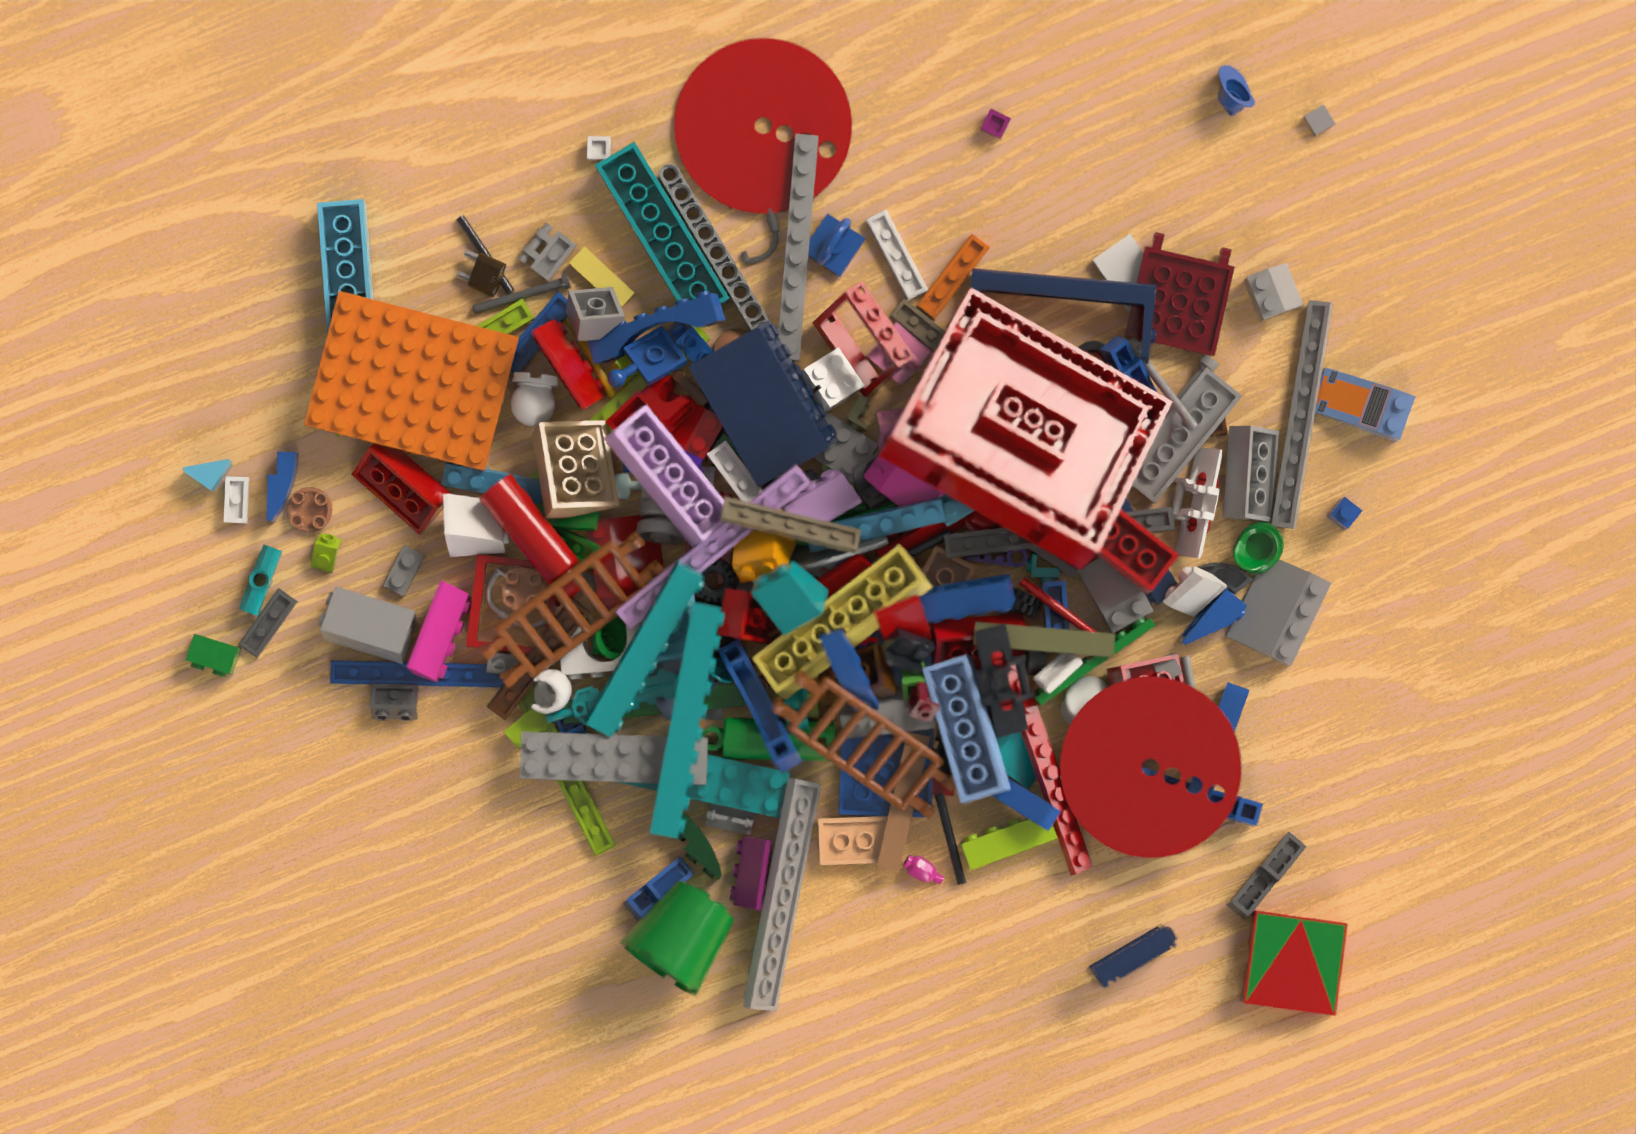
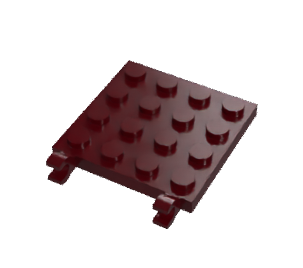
[1125,232,1235,357]

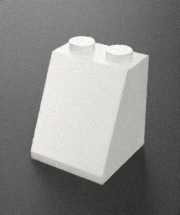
[443,494,509,557]

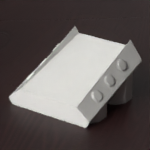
[1162,566,1227,617]

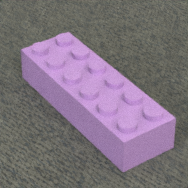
[604,405,724,547]

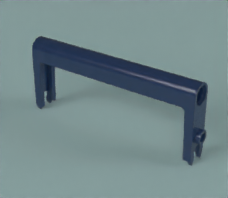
[970,268,1157,364]

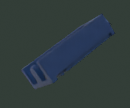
[1089,924,1177,988]

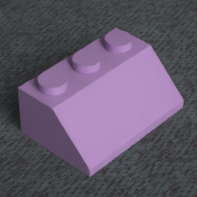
[781,469,862,522]

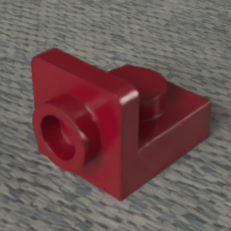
[908,681,940,722]

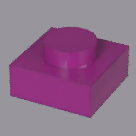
[980,108,1011,140]

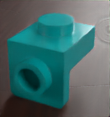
[1026,554,1059,582]

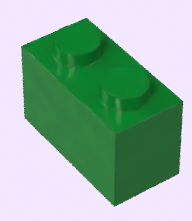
[186,634,241,677]

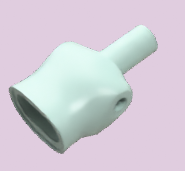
[614,473,643,499]

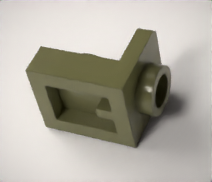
[846,394,870,432]

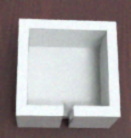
[801,348,864,413]

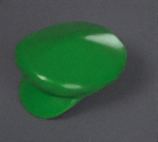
[1233,522,1284,574]

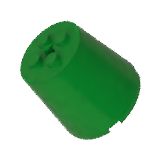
[619,880,734,996]

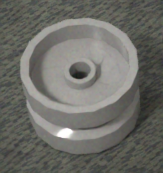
[636,499,686,545]

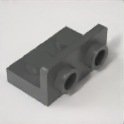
[370,684,419,721]

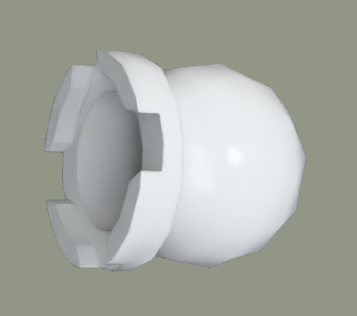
[510,372,558,427]

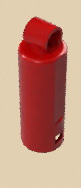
[479,474,588,599]

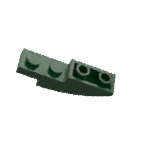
[678,813,722,879]

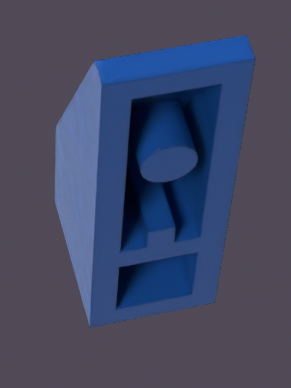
[1179,588,1247,645]

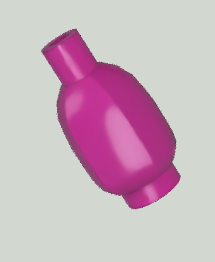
[903,855,944,885]

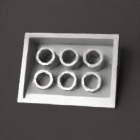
[1226,559,1331,667]

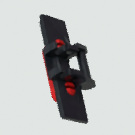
[974,623,1034,738]

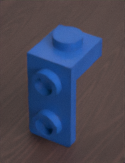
[667,322,714,363]

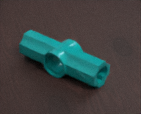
[239,544,283,616]

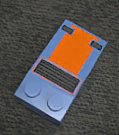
[1315,367,1416,442]

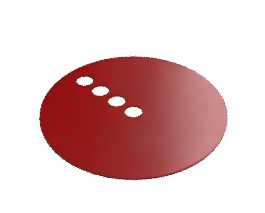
[674,38,852,214]
[1060,676,1242,858]

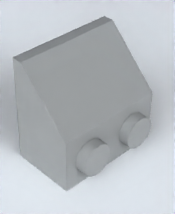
[1244,263,1304,322]
[566,287,625,341]

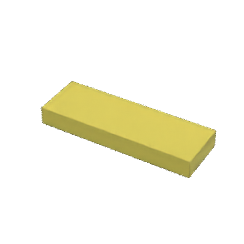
[569,246,635,308]

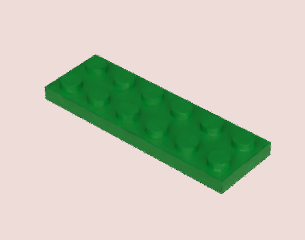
[1034,617,1156,705]

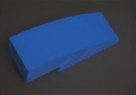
[1100,336,1157,392]
[267,452,299,522]
[623,856,695,921]

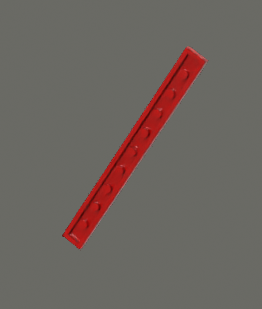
[1008,649,1093,875]

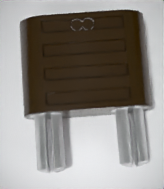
[456,250,506,297]

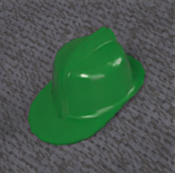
[591,615,627,659]

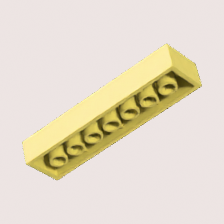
[753,545,932,700]

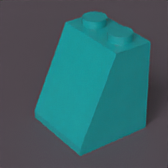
[752,561,828,635]

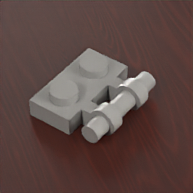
[518,222,577,282]

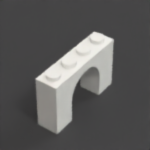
[560,621,657,680]

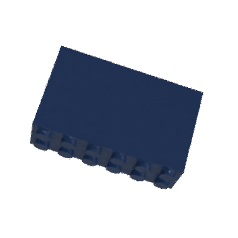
[689,320,838,487]

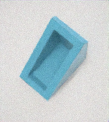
[183,459,233,492]

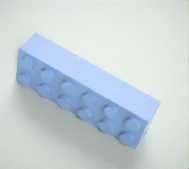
[922,655,1011,803]

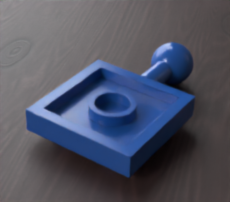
[607,326,687,388]

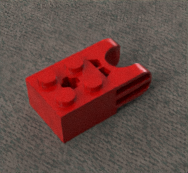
[605,374,696,434]

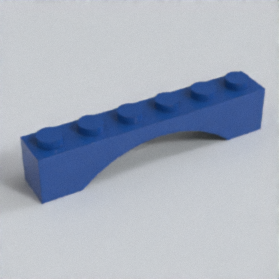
[587,291,726,364]
[718,639,802,773]
[1142,767,1263,827]

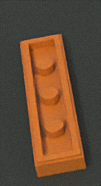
[916,234,990,321]

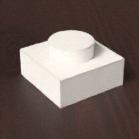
[587,136,611,161]

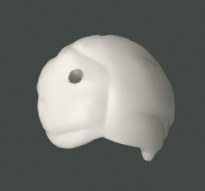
[532,669,572,714]

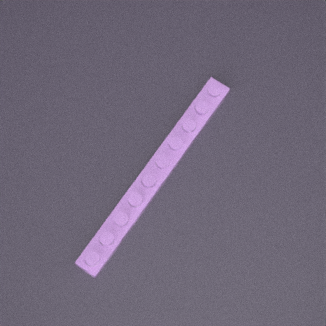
[616,464,811,629]

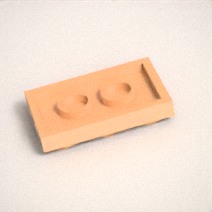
[818,816,888,865]

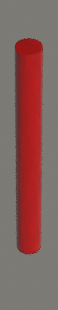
[1019,577,1097,632]

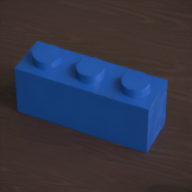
[1041,581,1070,630]

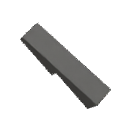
[1227,832,1307,919]

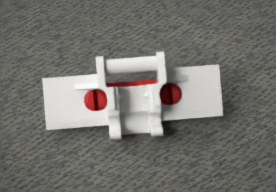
[1172,447,1222,559]

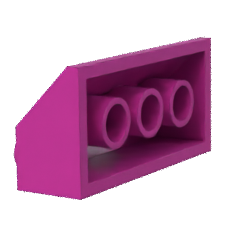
[407,580,472,683]

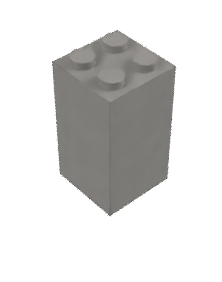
[318,586,417,664]

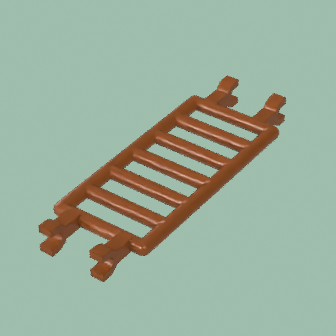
[479,531,664,688]
[772,669,956,820]

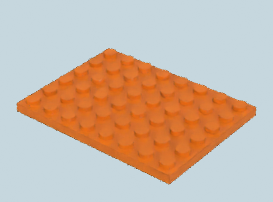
[304,291,519,471]

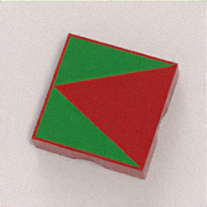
[1240,910,1348,1016]

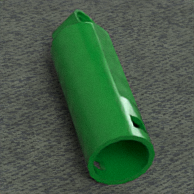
[702,717,835,762]

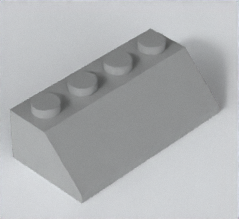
[1223,426,1279,522]
[839,683,935,739]

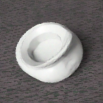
[1060,676,1109,725]

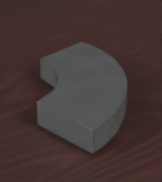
[1197,562,1253,594]

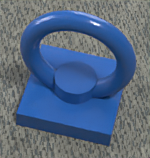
[808,213,866,277]

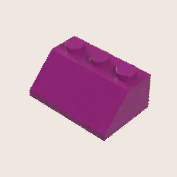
[729,836,771,910]

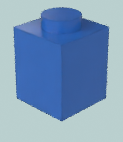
[1327,496,1362,531]

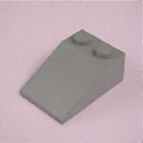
[1078,557,1153,633]

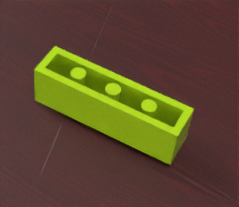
[960,817,1058,870]

